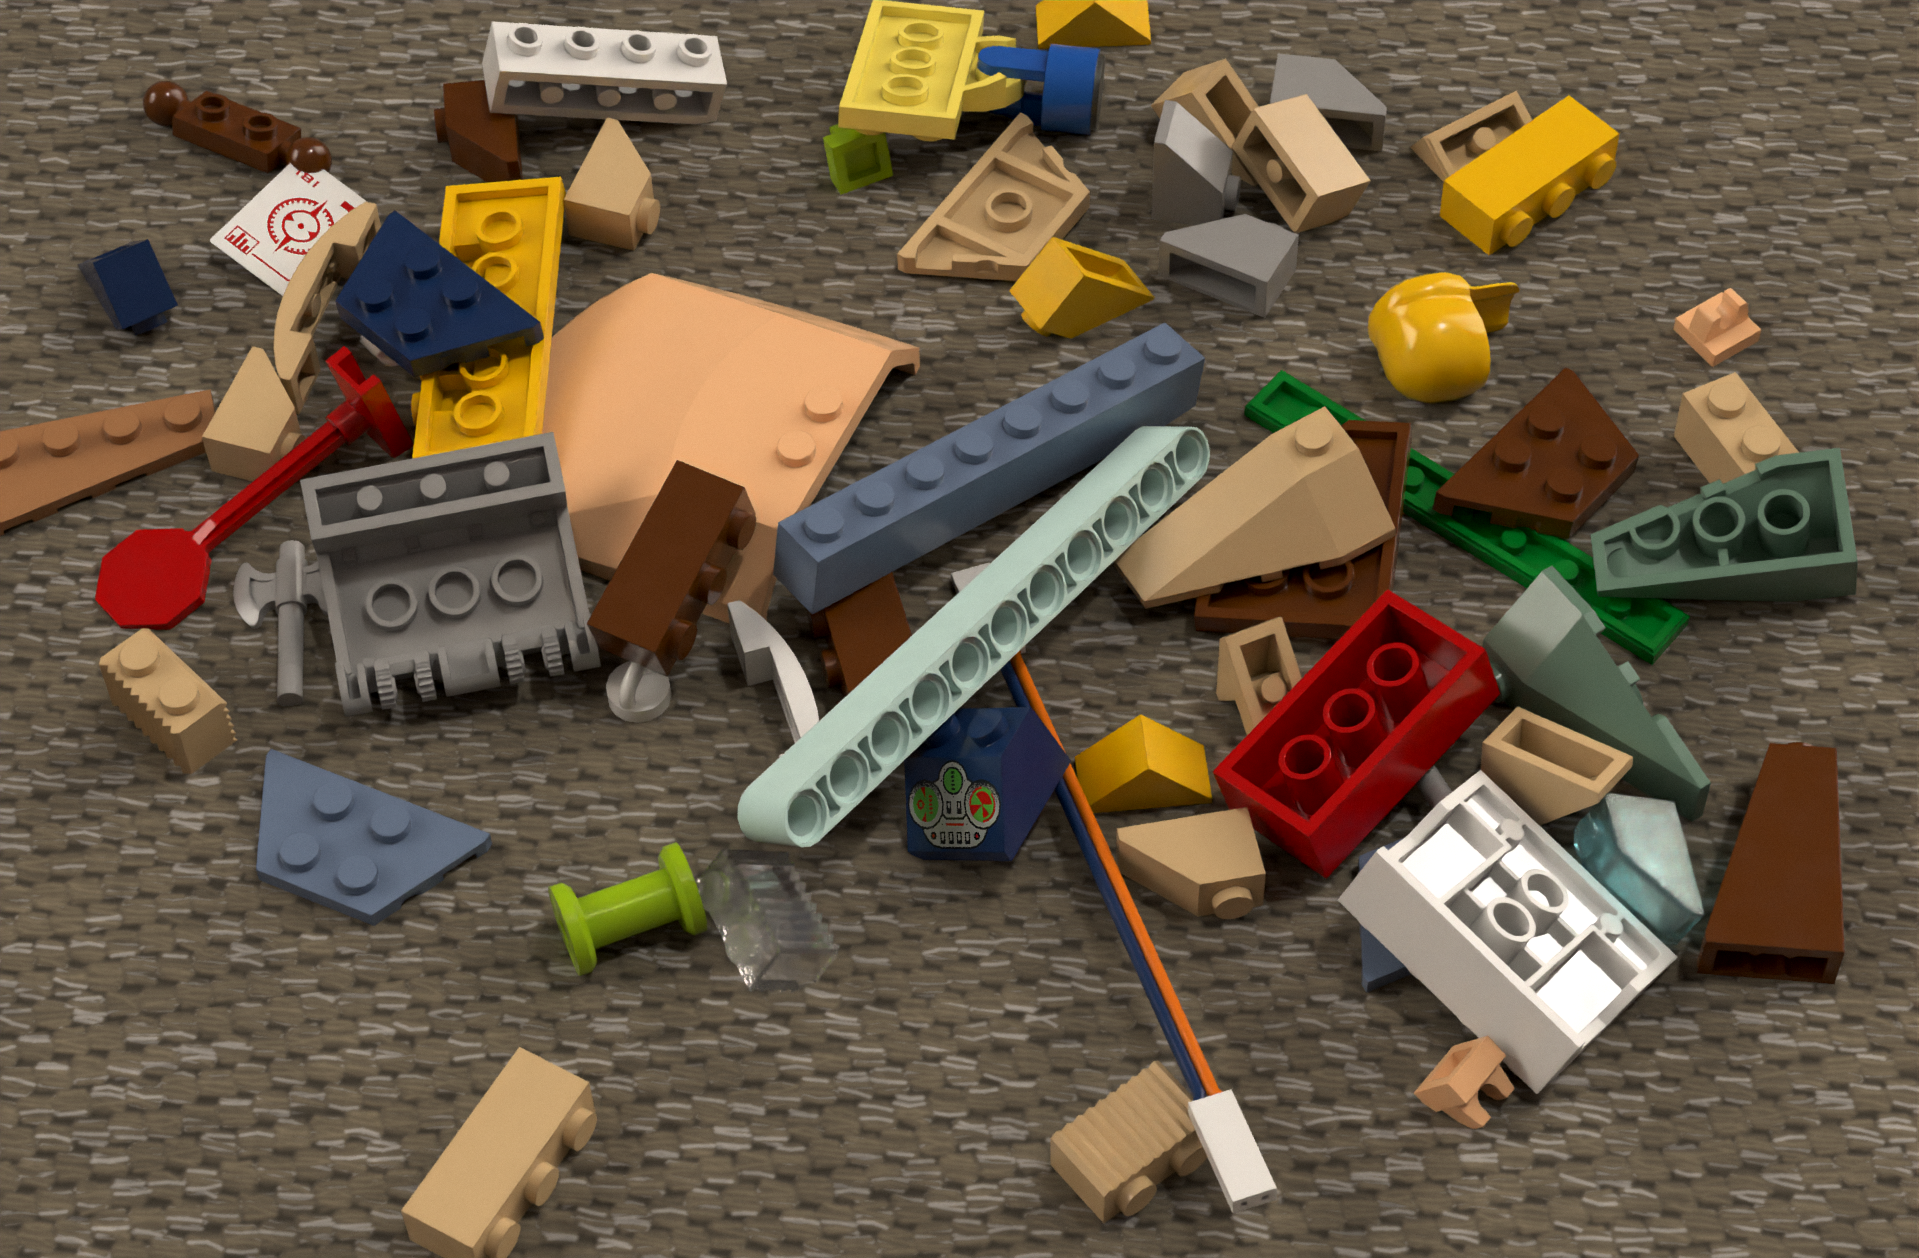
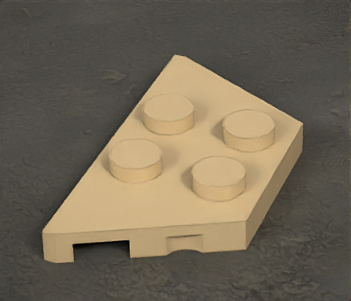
[897,113,1090,281]

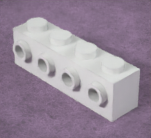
[482,22,727,124]

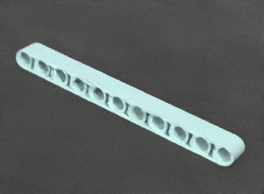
[738,426,1210,847]

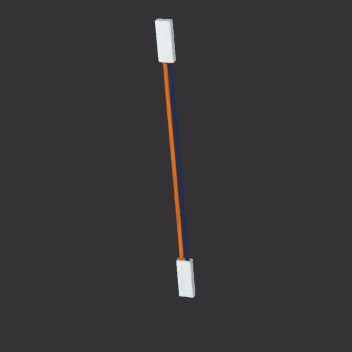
[951,563,1277,1213]

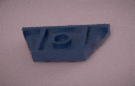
[335,211,544,377]

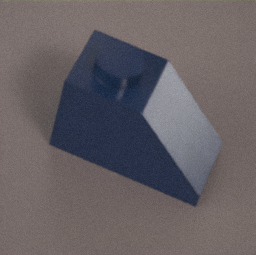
[78,239,178,335]

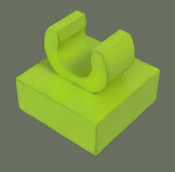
[823,124,893,195]

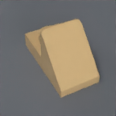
[1216,617,1302,735]

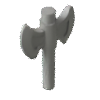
[233,540,328,706]

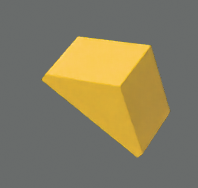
[1036,0,1151,49]
[1075,714,1212,813]

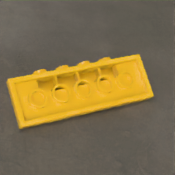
[411,177,566,458]

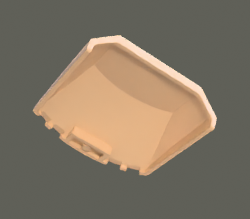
[542,273,920,624]

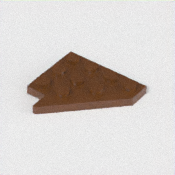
[1194,420,1412,639]

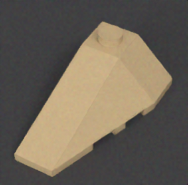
[1113,406,1396,609]

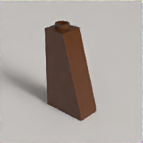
[1697,742,1845,984]

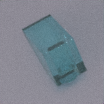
[1573,793,1705,947]

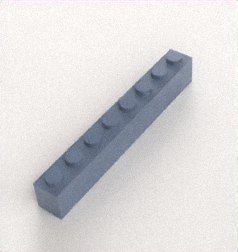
[773,323,1205,614]

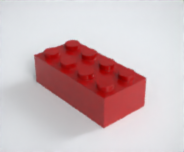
[1212,589,1500,879]

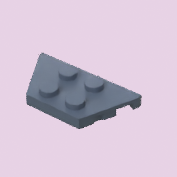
[256,749,492,926]

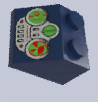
[904,707,1071,861]

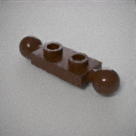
[143,81,332,173]

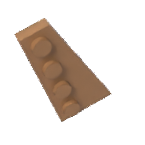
[0,389,216,536]

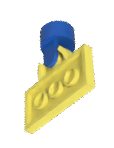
[838,0,1105,141]

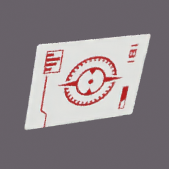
[210,163,367,296]

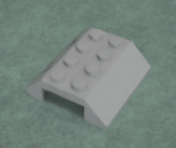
[300,432,601,717]

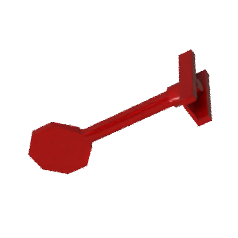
[95,346,414,630]

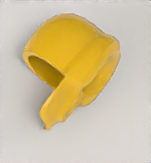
[1367,272,1520,404]

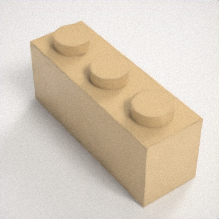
[401,1047,597,1258]

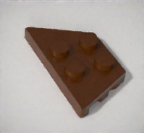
[1432,367,1639,539]

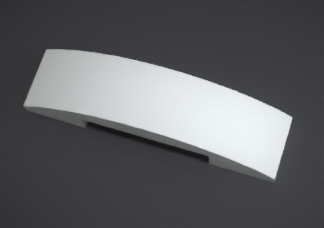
[727,600,819,757]

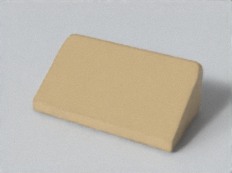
[1410,91,1532,182]

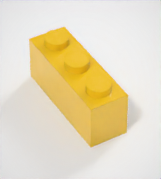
[1440,95,1620,256]

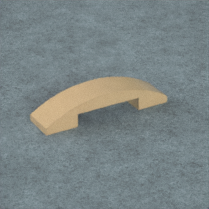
[274,202,381,415]

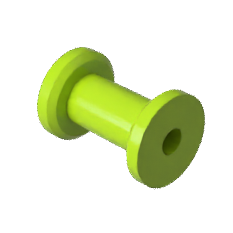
[548,842,708,976]

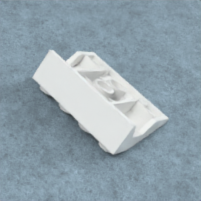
[1338,770,1677,1094]

